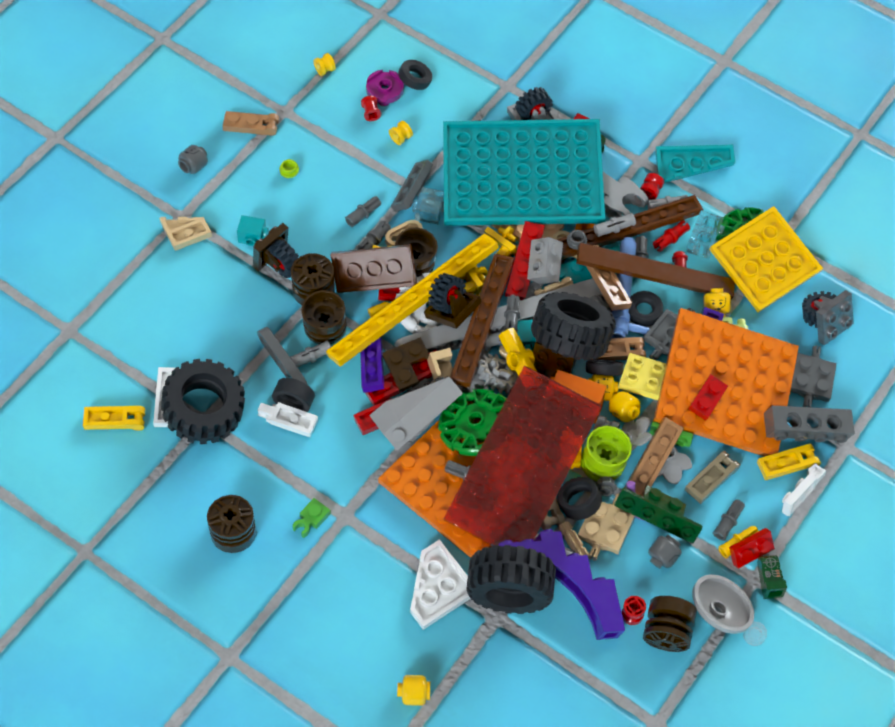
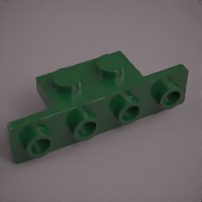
[614,485,703,543]

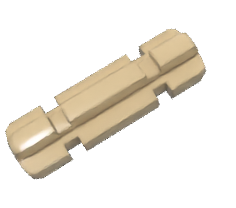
[534,277,573,296]
[559,521,589,556]

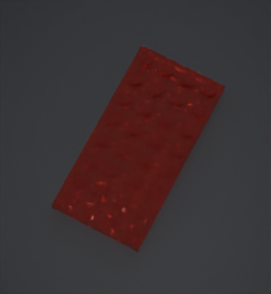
[443,365,602,546]

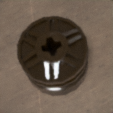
[395,227,438,277]
[291,253,335,305]
[301,290,347,344]
[207,495,257,553]
[643,595,697,652]

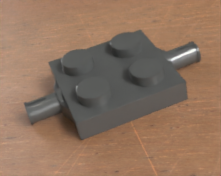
[644,308,695,361]
[790,346,837,408]

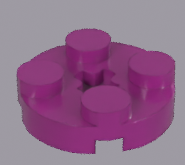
[366,70,404,106]

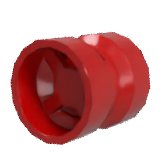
[640,173,664,200]
[621,596,646,625]

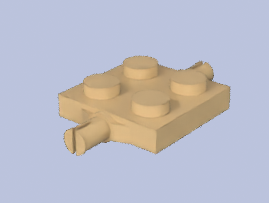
[578,494,635,561]

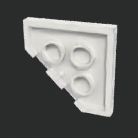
[410,539,470,630]

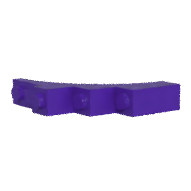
[498,529,625,640]

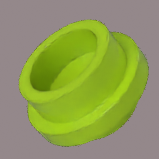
[279,159,299,178]

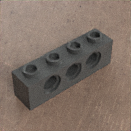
[764,405,855,443]

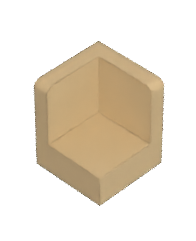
[427,348,453,382]

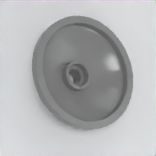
[692,574,754,634]

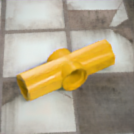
[498,328,543,391]

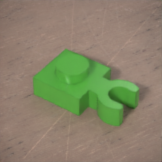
[292,498,331,538]

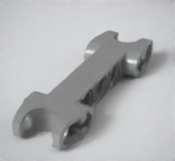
[603,172,648,218]

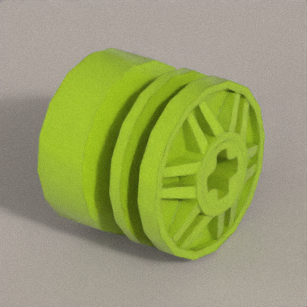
[581,426,632,482]

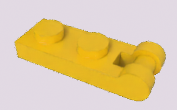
[83,406,145,431]
[757,444,821,481]

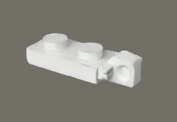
[258,402,318,437]
[782,464,826,516]

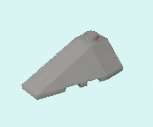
[369,377,463,450]

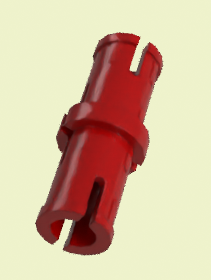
[653,220,690,252]

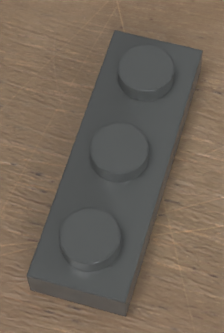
[391,160,433,212]

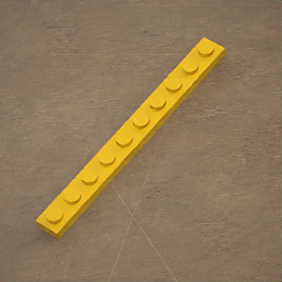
[326,233,499,367]

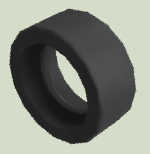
[272,378,315,412]
[558,477,602,520]

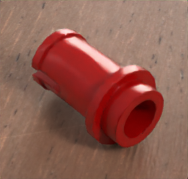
[672,251,688,268]

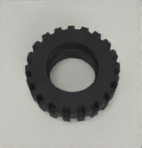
[531,292,616,360]
[161,359,245,444]
[466,545,556,614]

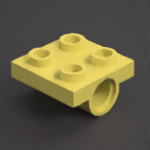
[618,353,666,400]

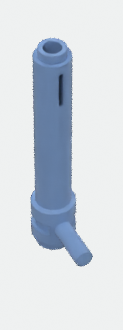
[611,237,649,339]

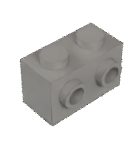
[527,237,563,284]

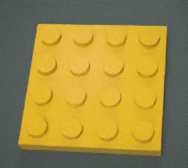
[709,206,823,313]

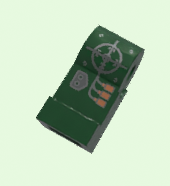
[757,555,787,599]

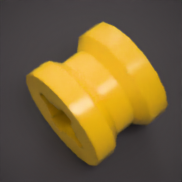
[313,53,336,76]
[389,121,413,145]

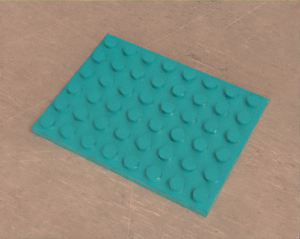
[443,119,605,226]

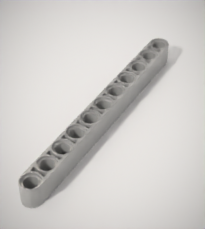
[394,278,603,353]

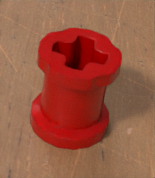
[361,95,381,121]

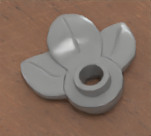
[621,417,653,451]
[657,447,692,484]

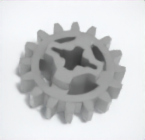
[476,354,521,393]

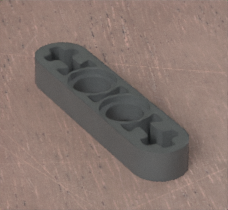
[257,326,308,385]

